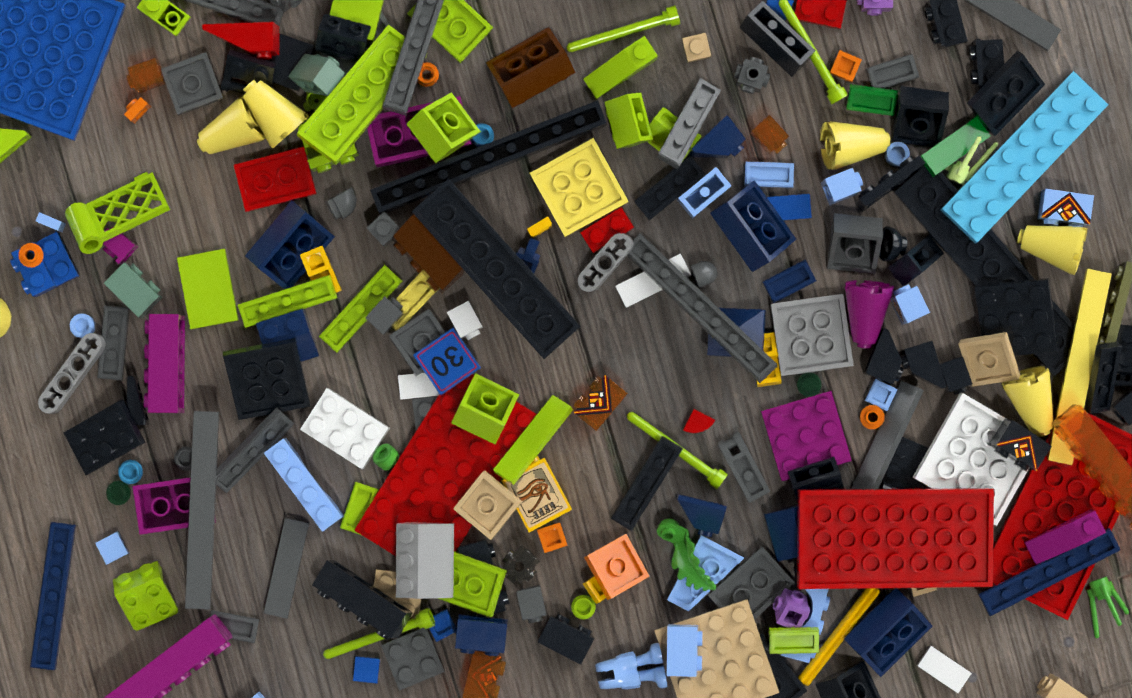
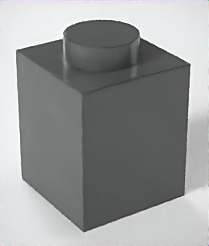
[367,212,400,247]
[365,297,404,335]
[516,585,547,623]

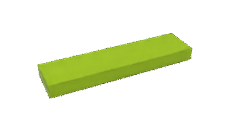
[319,265,403,353]
[238,275,338,328]
[493,395,573,485]

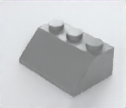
[396,522,454,599]

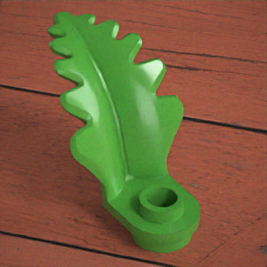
[657,519,716,591]

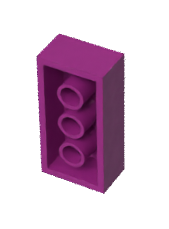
[367,96,472,168]
[144,314,185,413]

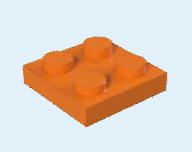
[584,534,650,600]

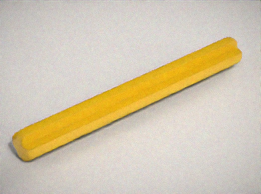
[798,588,880,686]

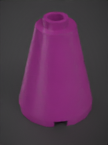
[845,280,894,348]

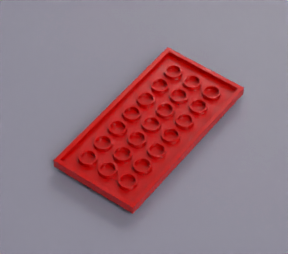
[354,374,537,556]
[993,411,1132,620]
[797,488,994,589]

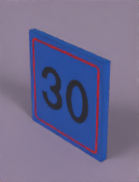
[413,328,481,395]

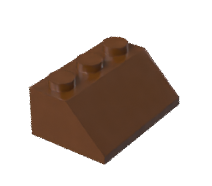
[486,27,576,108]
[393,214,464,294]

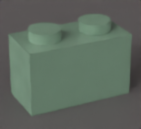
[288,54,345,96]
[104,262,163,318]

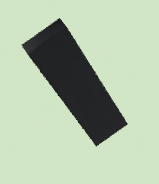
[611,436,683,531]

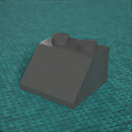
[827,213,883,274]

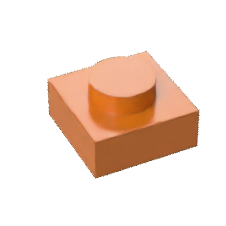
[830,50,862,83]
[124,97,151,124]
[537,522,568,553]

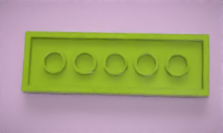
[297,25,427,165]

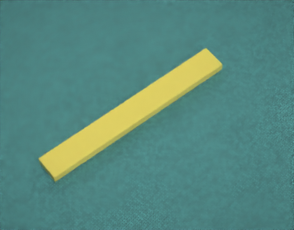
[1047,269,1112,465]

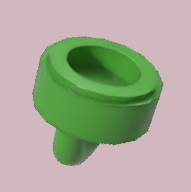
[373,443,399,471]

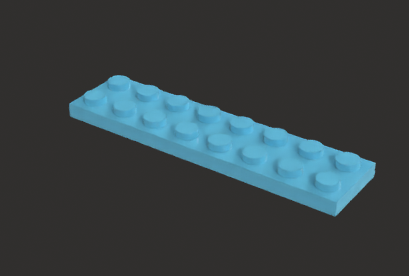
[940,71,1108,244]

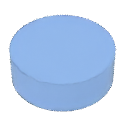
[885,142,910,167]
[70,314,95,338]

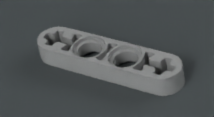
[38,333,106,414]

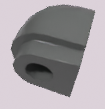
[324,187,357,220]
[690,261,718,289]

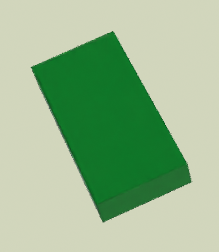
[846,84,899,116]

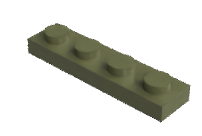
[1097,261,1132,345]

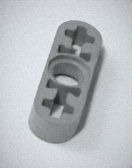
[578,233,633,292]

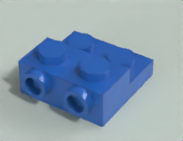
[10,232,80,297]

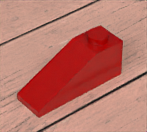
[202,22,280,60]

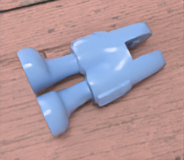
[595,643,668,690]

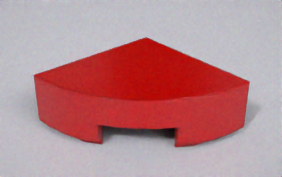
[683,409,715,433]

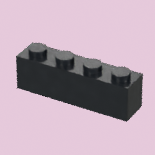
[312,560,413,640]

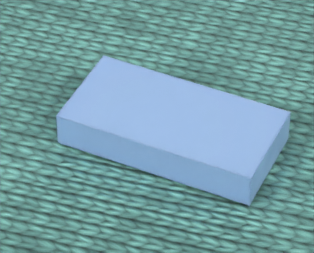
[744,162,794,188]

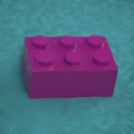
[133,477,216,535]

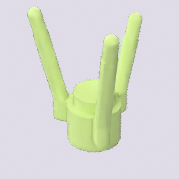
[945,136,998,186]

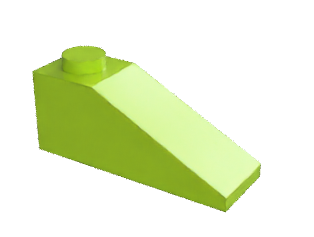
[583,36,658,100]

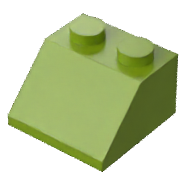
[407,92,481,163]
[451,373,519,444]

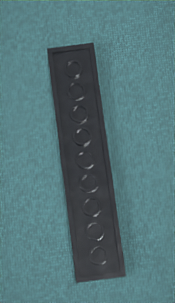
[894,166,1074,376]

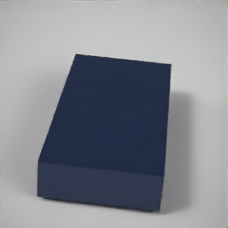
[762,259,817,303]

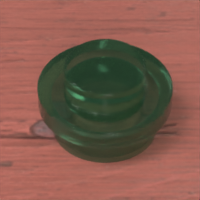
[797,373,821,397]
[106,481,131,505]

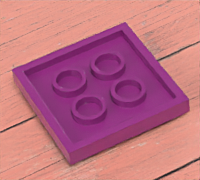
[761,391,852,481]

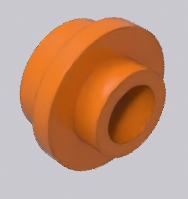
[417,62,439,87]
[19,243,44,268]
[860,405,884,429]

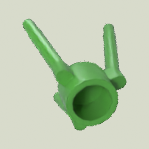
[1086,576,1129,638]

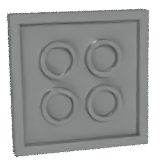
[770,294,854,376]

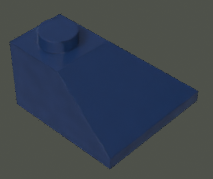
[689,116,746,158]
[707,308,766,357]
[676,494,727,537]

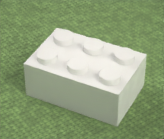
[300,388,390,469]

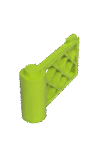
[65,172,170,254]

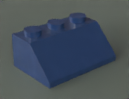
[710,180,797,272]
[245,201,335,289]
[844,588,933,677]

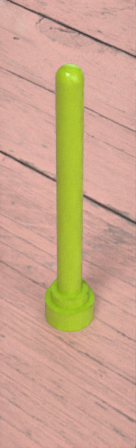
[779,0,848,105]
[566,5,681,52]
[627,412,728,490]
[323,608,435,659]

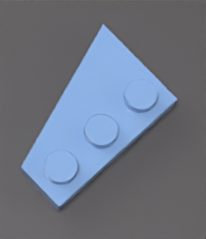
[667,535,744,611]

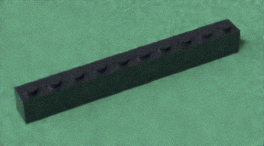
[370,100,607,215]

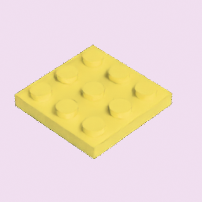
[530,138,629,237]

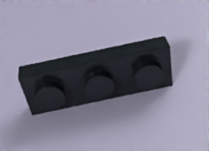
[634,156,706,221]
[1084,342,1122,414]

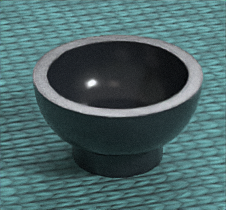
[879,226,908,261]

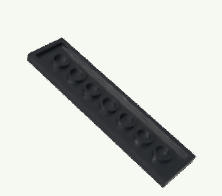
[411,178,581,359]

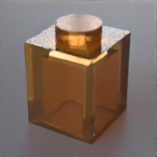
[126,58,166,93]
[750,115,789,155]

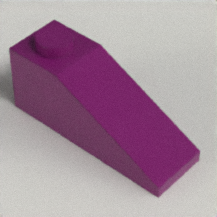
[1024,510,1106,565]

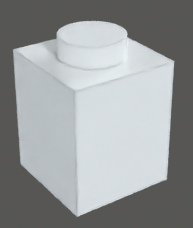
[447,301,483,340]

